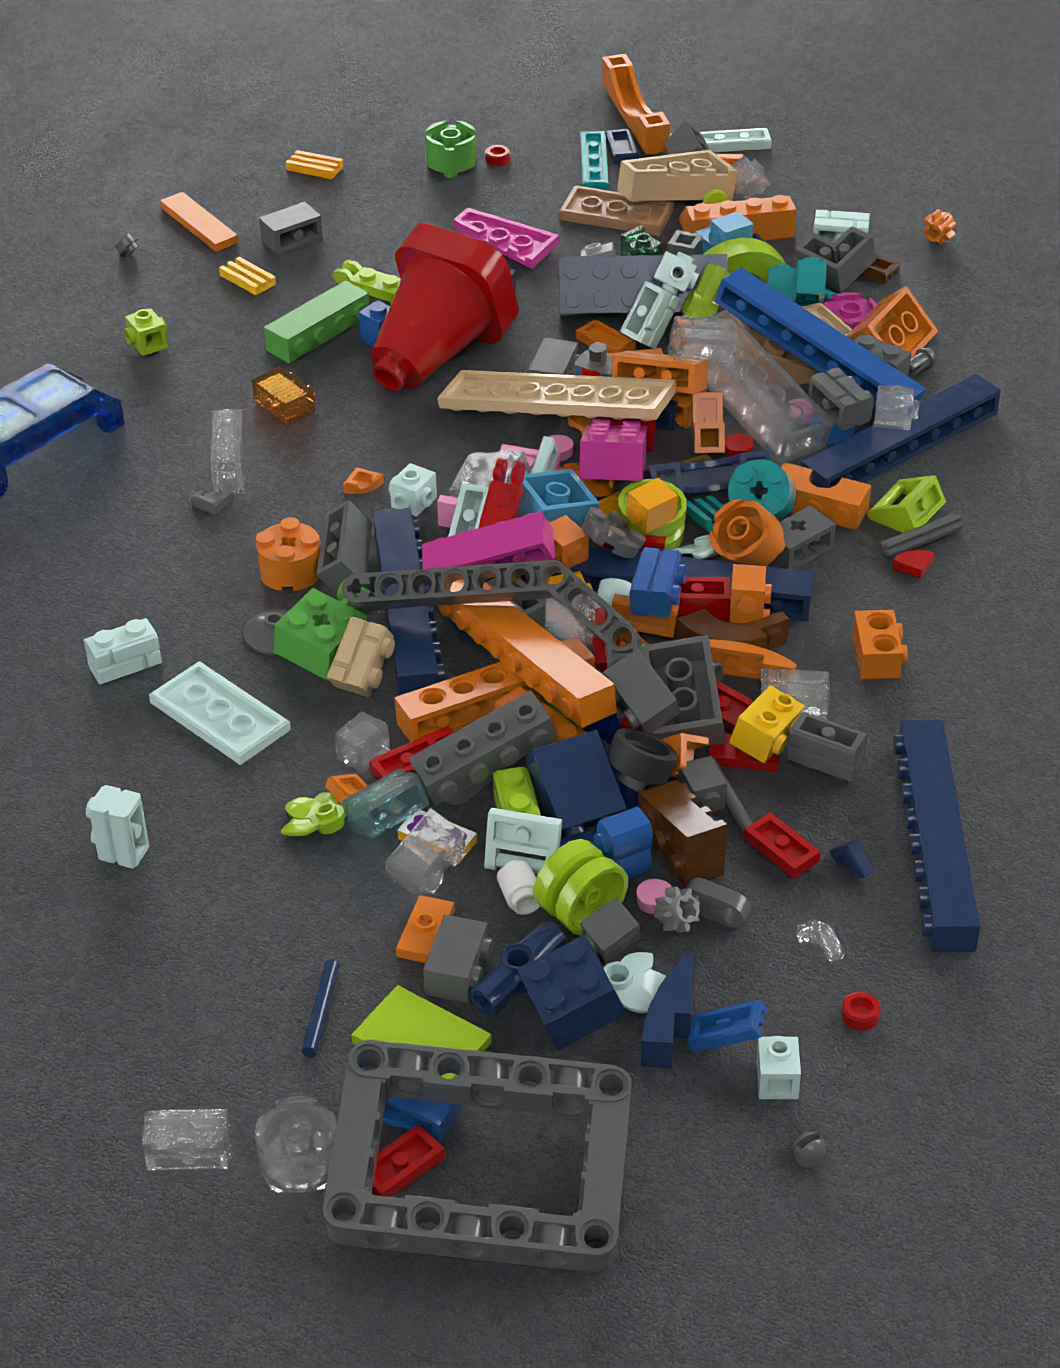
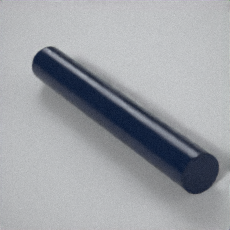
[301,959,340,1057]

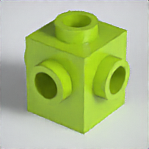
[124,308,168,356]

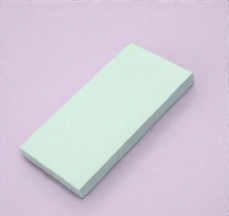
[149,661,291,765]

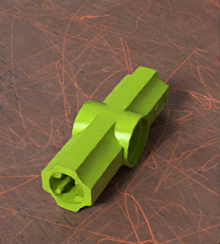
[671,263,730,351]

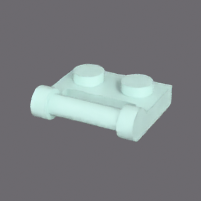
[484,808,562,874]

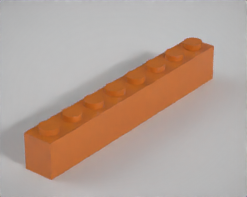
[438,579,617,728]

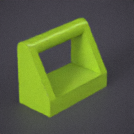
[867,475,946,533]

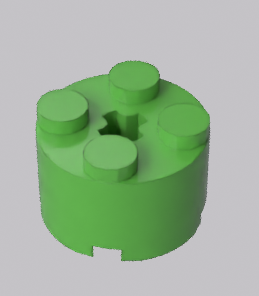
[425,121,477,178]

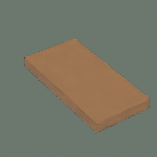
[559,186,674,236]

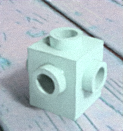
[653,251,699,295]
[389,463,437,516]

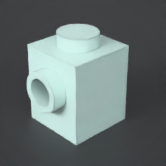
[756,1036,801,1099]

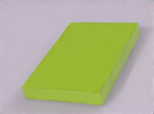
[351,985,492,1079]

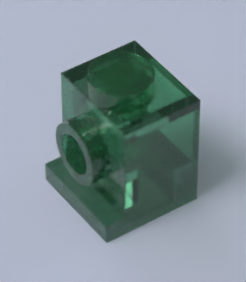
[620,225,662,256]

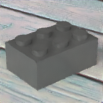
[641,635,726,746]

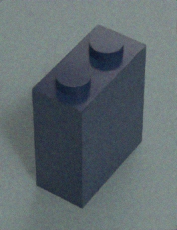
[525,730,627,837]

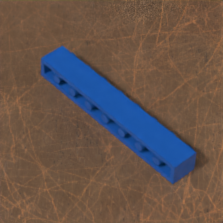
[714,267,926,418]

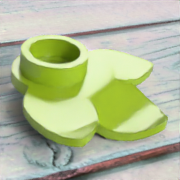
[281,792,346,836]

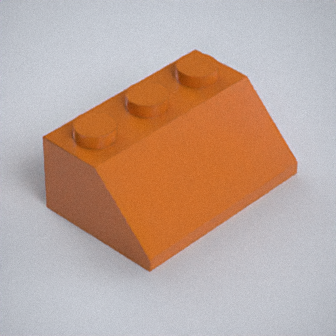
[847,286,938,357]

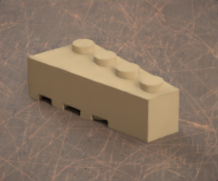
[617,150,737,202]

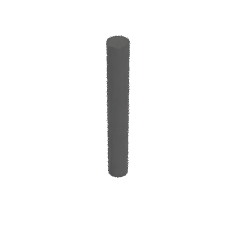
[712,757,753,836]

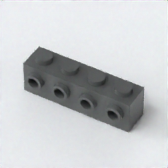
[409,690,557,806]

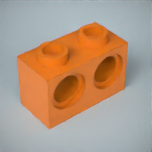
[852,610,908,679]

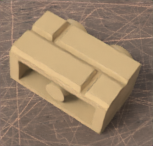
[326,617,395,697]

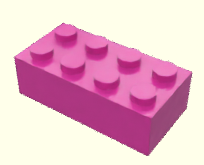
[579,419,647,481]

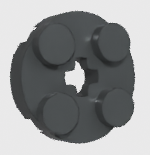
[582,507,646,558]

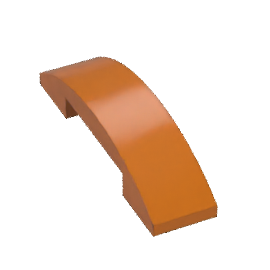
[709,639,797,693]

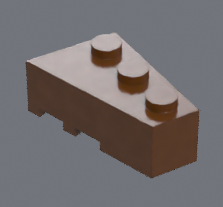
[638,780,727,887]

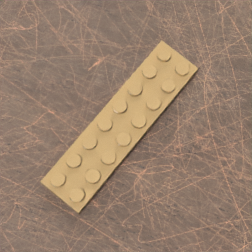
[437,370,677,421]

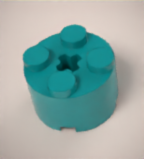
[728,459,796,522]

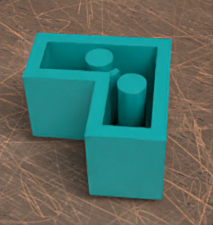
[768,257,826,307]

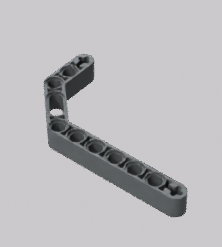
[342,560,642,722]

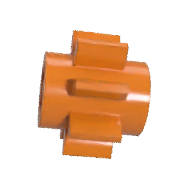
[922,209,957,245]

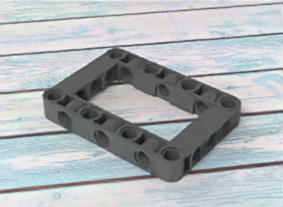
[323,1040,632,1272]

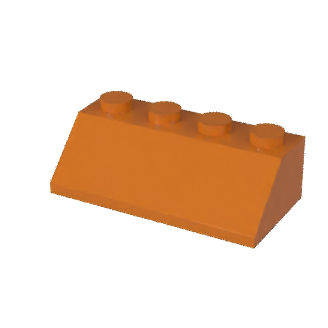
[679,195,796,240]

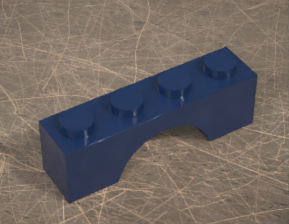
[643,449,771,496]

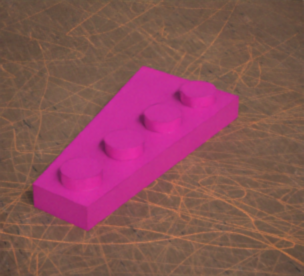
[454,208,559,269]

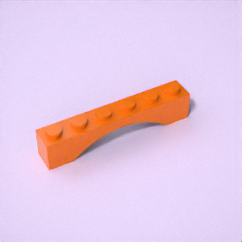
[602,54,670,155]

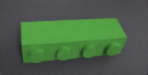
[264,281,370,363]

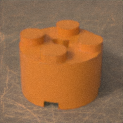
[709,499,785,566]
[256,517,320,591]

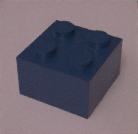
[517,934,627,1050]

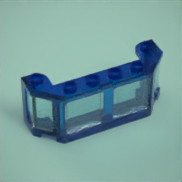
[0,362,125,498]

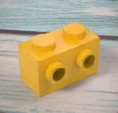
[729,685,805,763]

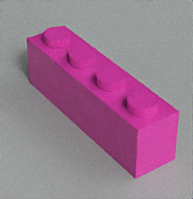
[422,511,555,585]

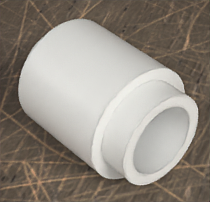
[497,860,540,915]

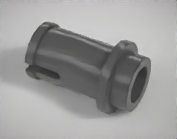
[909,348,936,378]

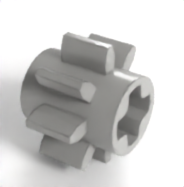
[654,887,701,933]

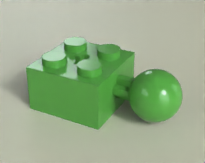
[274,578,376,681]

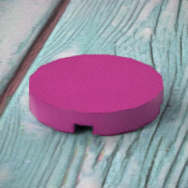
[824,293,877,330]

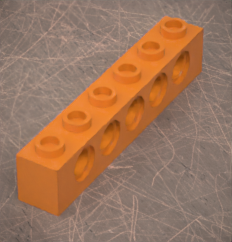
[394,636,595,742]

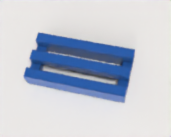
[687,999,767,1053]

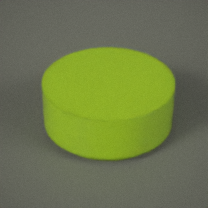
[702,189,730,204]

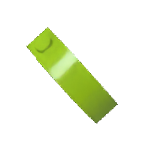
[703,238,786,284]

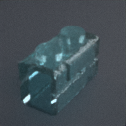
[342,769,429,839]

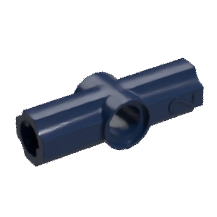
[469,920,567,1016]

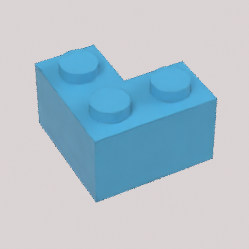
[695,212,753,255]

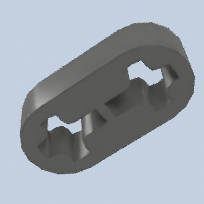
[685,878,752,928]

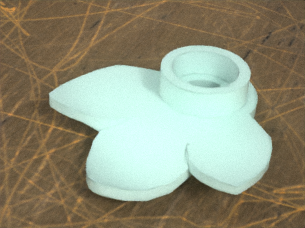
[671,535,718,559]
[604,952,666,1013]

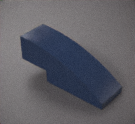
[641,954,694,1068]

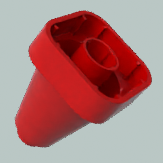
[371,223,519,391]

